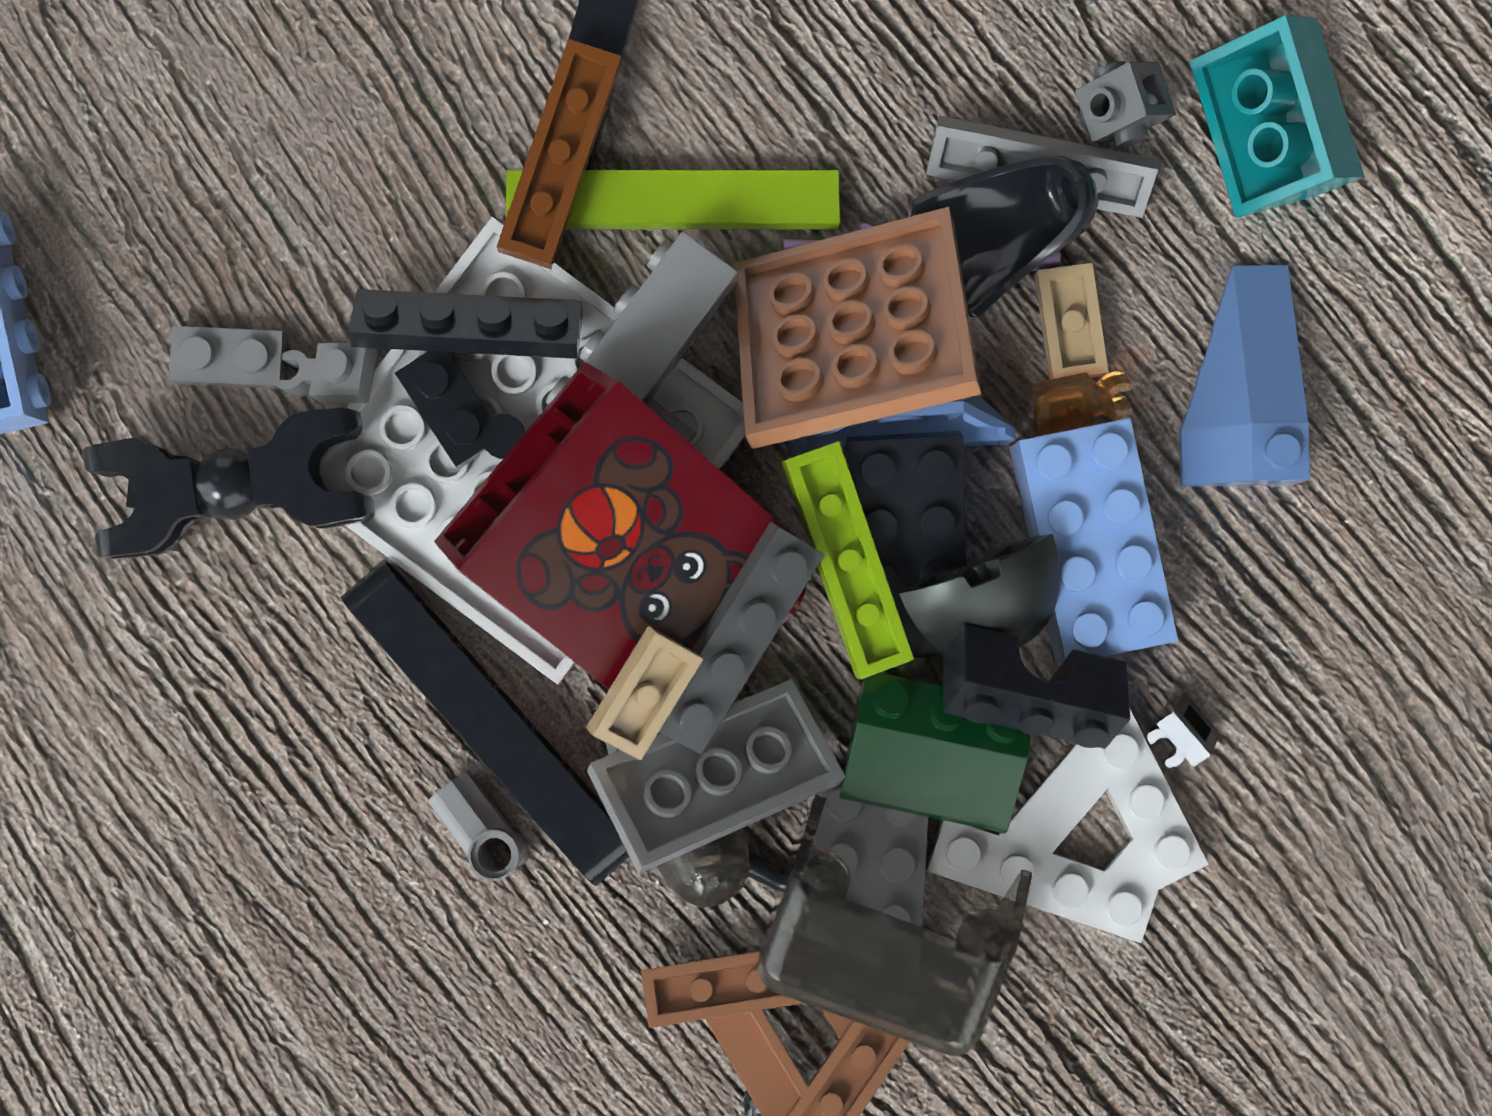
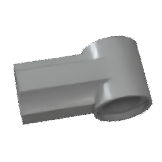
[427,770,528,881]

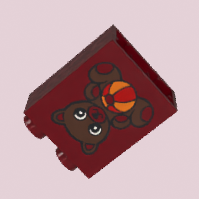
[434,362,806,689]

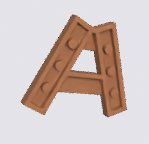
[641,944,921,1116]

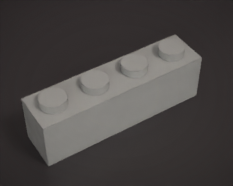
[546,231,738,405]

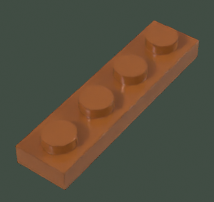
[497,39,622,270]

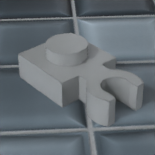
[276,342,378,403]

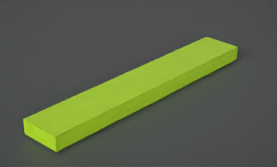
[506,170,840,230]

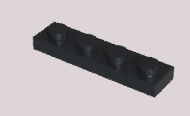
[348,289,583,359]

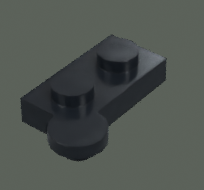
[395,351,526,469]

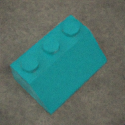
[1189,15,1365,218]

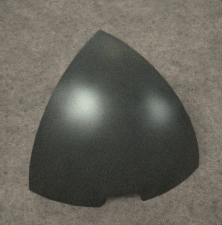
[899,534,1060,654]

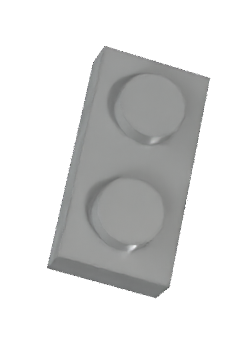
[169,326,288,389]

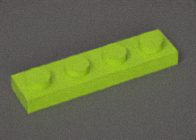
[781,441,914,679]

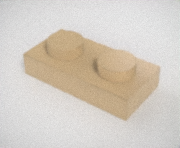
[1034,263,1109,383]
[586,626,703,761]

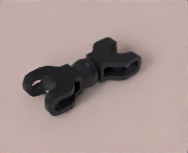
[82,408,375,559]

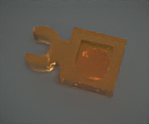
[1032,371,1132,436]

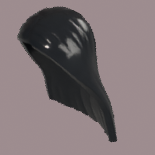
[910,156,1098,318]

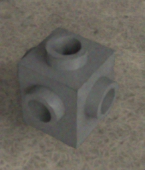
[1075,61,1176,148]

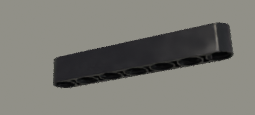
[341,559,630,886]

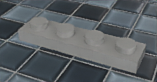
[926,115,1158,218]

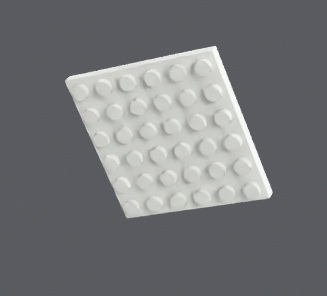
[320,217,745,685]

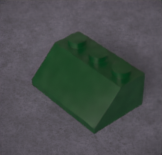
[839,673,1031,834]

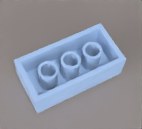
[1010,418,1178,664]

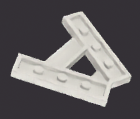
[925,710,1209,943]

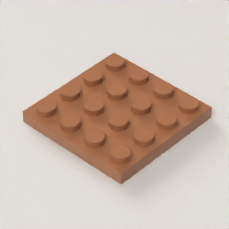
[734,207,981,449]

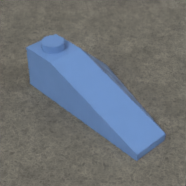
[1179,265,1310,487]

